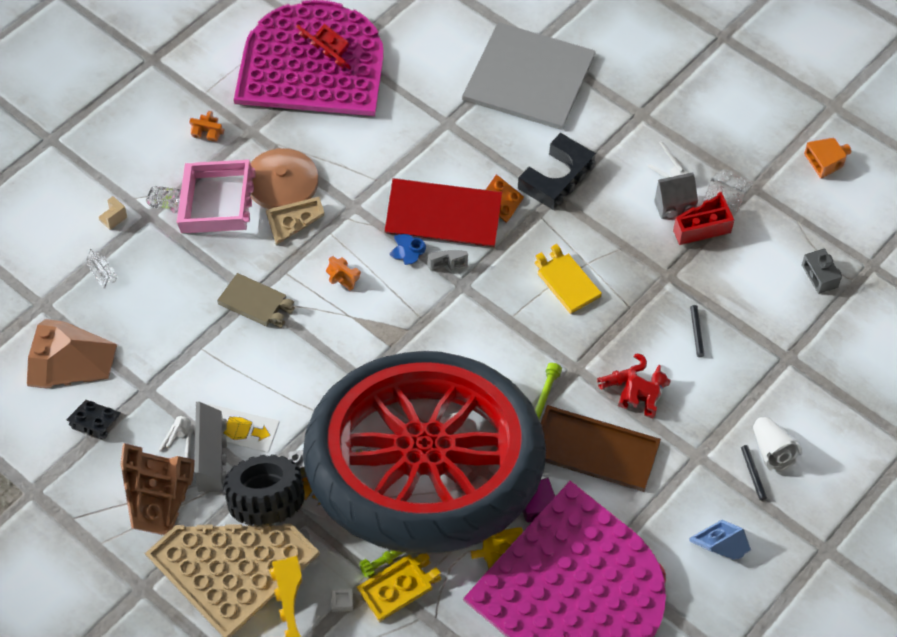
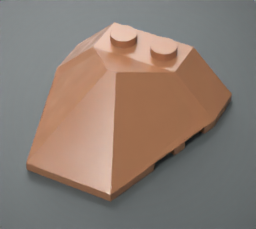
[26,319,117,389]
[121,443,195,535]

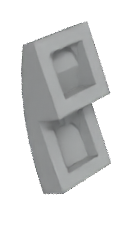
[428,250,468,271]

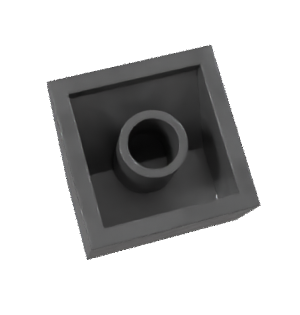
[654,172,698,219]

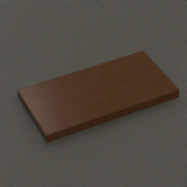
[541,405,661,492]

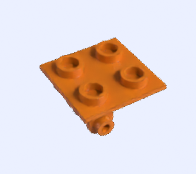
[485,174,524,223]

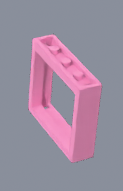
[177,160,255,233]

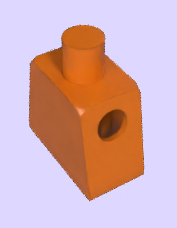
[804,138,851,179]

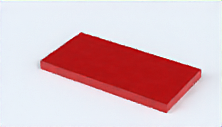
[384,178,502,247]

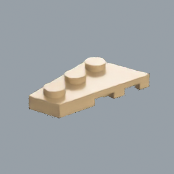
[266,197,324,245]

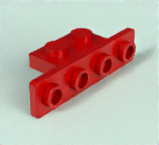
[296,24,351,70]

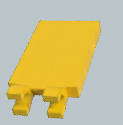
[534,244,602,314]
[357,553,442,622]

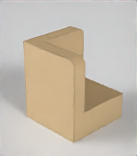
[99,196,127,230]

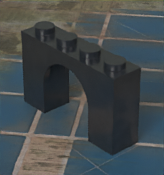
[517,132,596,210]

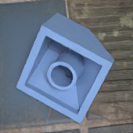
[689,520,751,560]

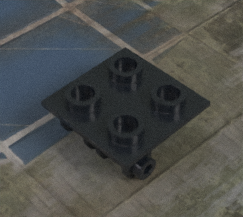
[66,400,121,440]

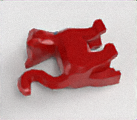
[618,353,671,419]

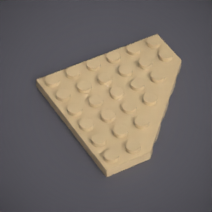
[145,524,320,637]

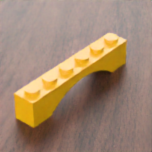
[270,556,303,637]

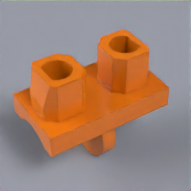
[189,111,225,142]
[325,256,361,291]

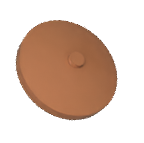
[251,148,318,209]

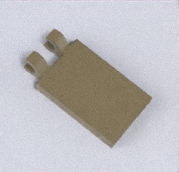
[217,273,295,328]

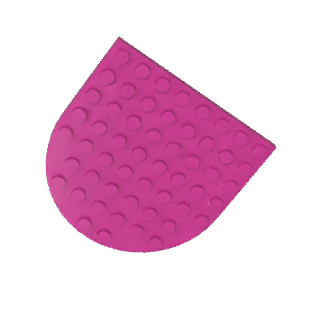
[234,0,384,116]
[463,480,666,637]

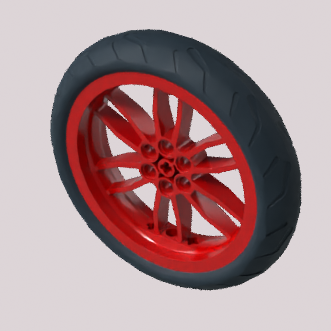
[303,351,546,554]

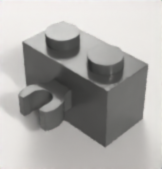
[802,248,842,294]

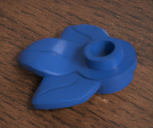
[390,234,426,265]

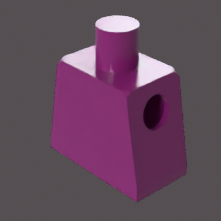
[523,477,555,523]

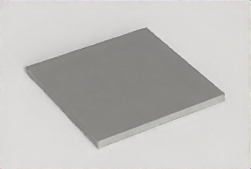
[462,22,596,130]

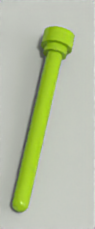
[535,362,562,420]

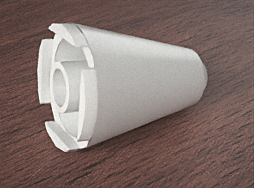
[753,417,802,472]

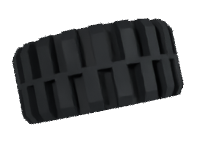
[223,454,305,527]

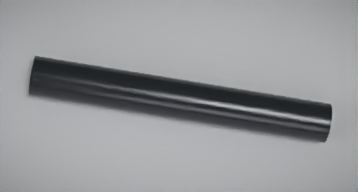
[690,305,704,357]
[741,445,767,501]

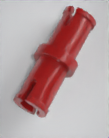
[597,368,637,390]

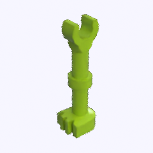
[359,551,404,578]

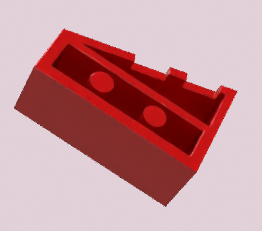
[673,192,735,245]

